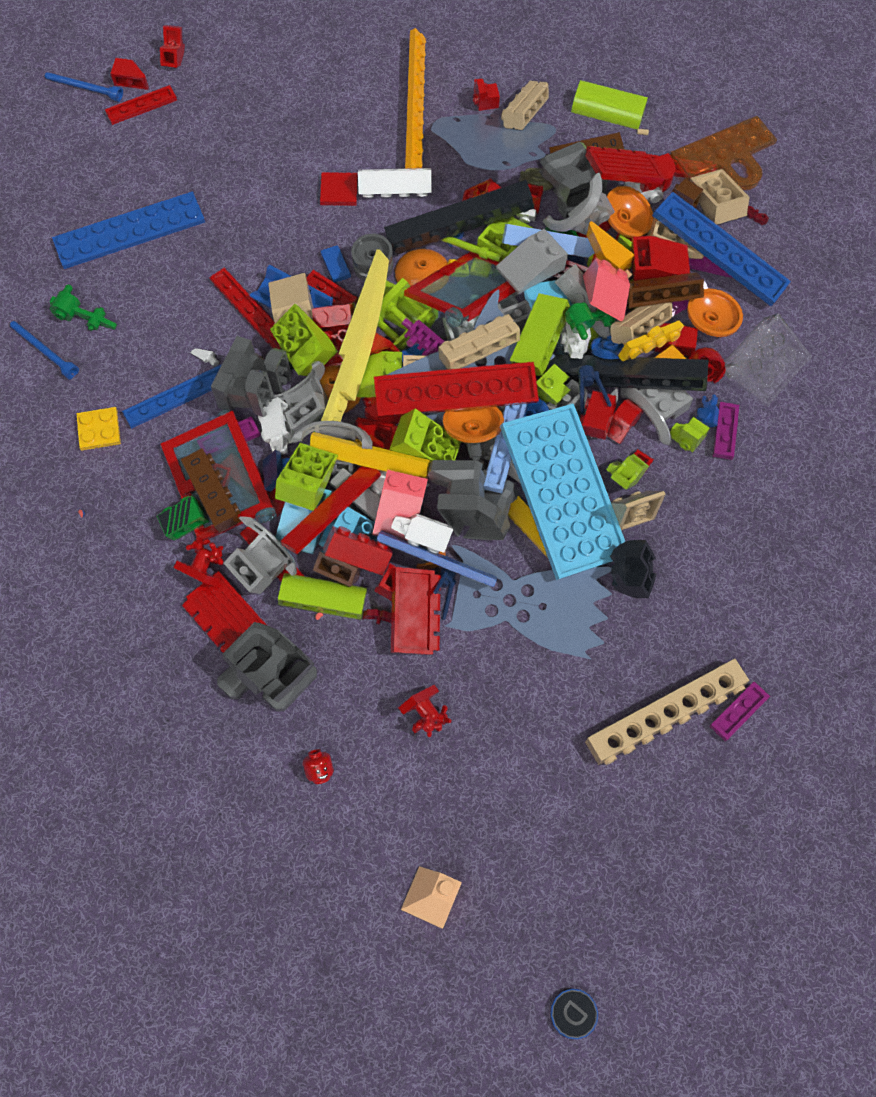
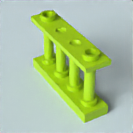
[377,278,438,352]

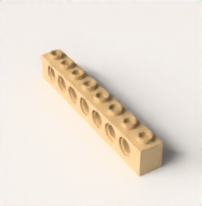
[585,659,750,765]

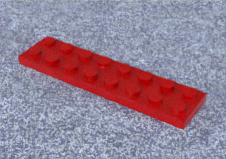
[374,362,539,418]

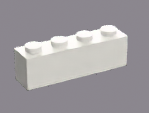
[358,168,432,197]

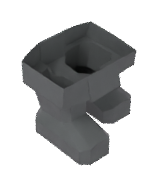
[539,142,608,219]
[211,336,292,417]
[428,460,518,540]
[217,622,317,712]

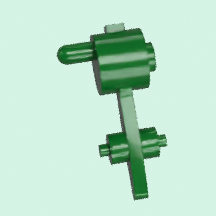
[49,284,117,331]
[565,302,616,340]

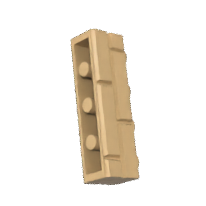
[501,81,549,130]
[610,302,672,345]
[438,314,520,370]

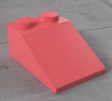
[583,258,630,322]
[372,470,428,541]

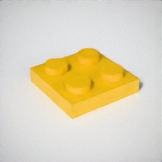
[76,407,121,451]

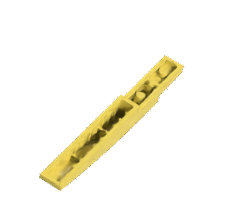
[321,250,389,422]

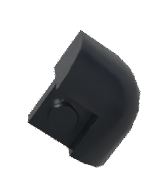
[610,540,656,599]

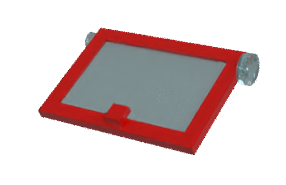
[404,252,516,328]
[161,409,277,541]

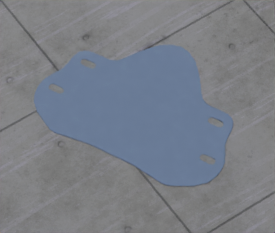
[431,113,556,170]

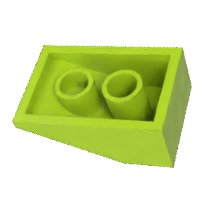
[356,351,402,397]

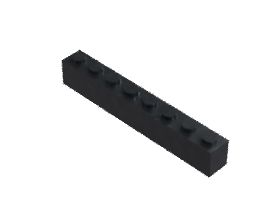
[384,180,535,255]
[546,354,708,391]

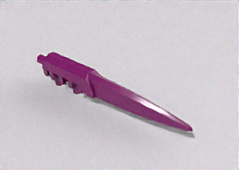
[401,318,445,356]

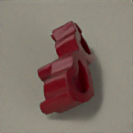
[747,205,769,225]
[362,609,392,625]

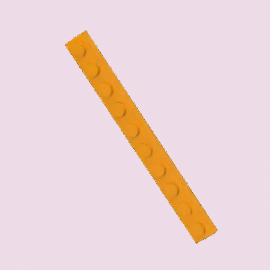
[405,28,426,169]

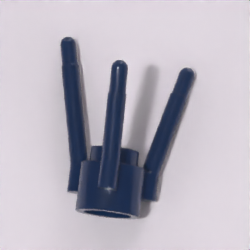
[578,365,612,413]
[433,567,456,620]

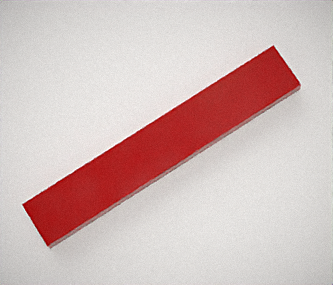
[209,267,282,350]
[281,466,381,554]

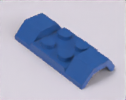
[250,265,333,309]

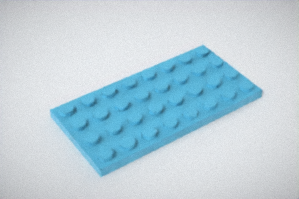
[500,403,625,580]

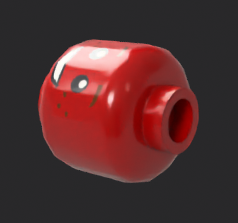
[303,749,334,784]

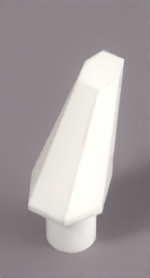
[190,348,219,367]

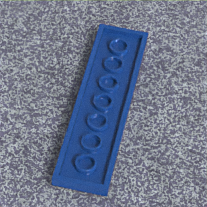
[52,191,205,269]
[652,192,791,306]

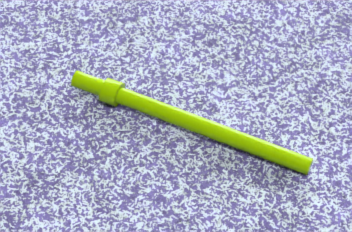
[440,236,503,262]

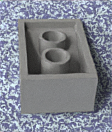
[496,229,568,294]

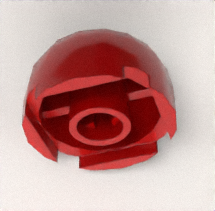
[688,347,726,384]

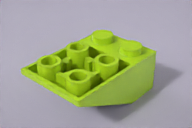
[477,216,534,260]
[270,304,338,376]
[390,409,461,466]
[275,443,338,511]

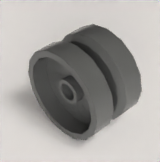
[351,234,393,281]

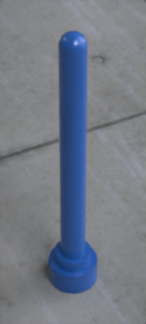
[44,72,123,102]
[10,321,79,379]

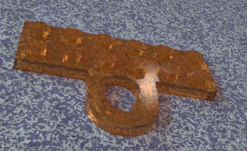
[670,116,777,190]

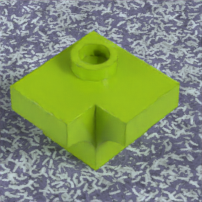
[537,364,570,406]
[670,417,710,453]
[606,454,649,490]

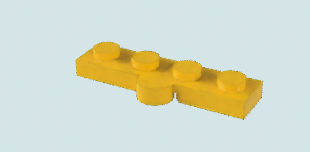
[618,321,684,361]

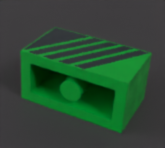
[157,496,209,541]

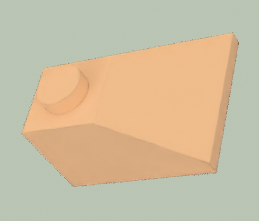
[401,866,462,929]

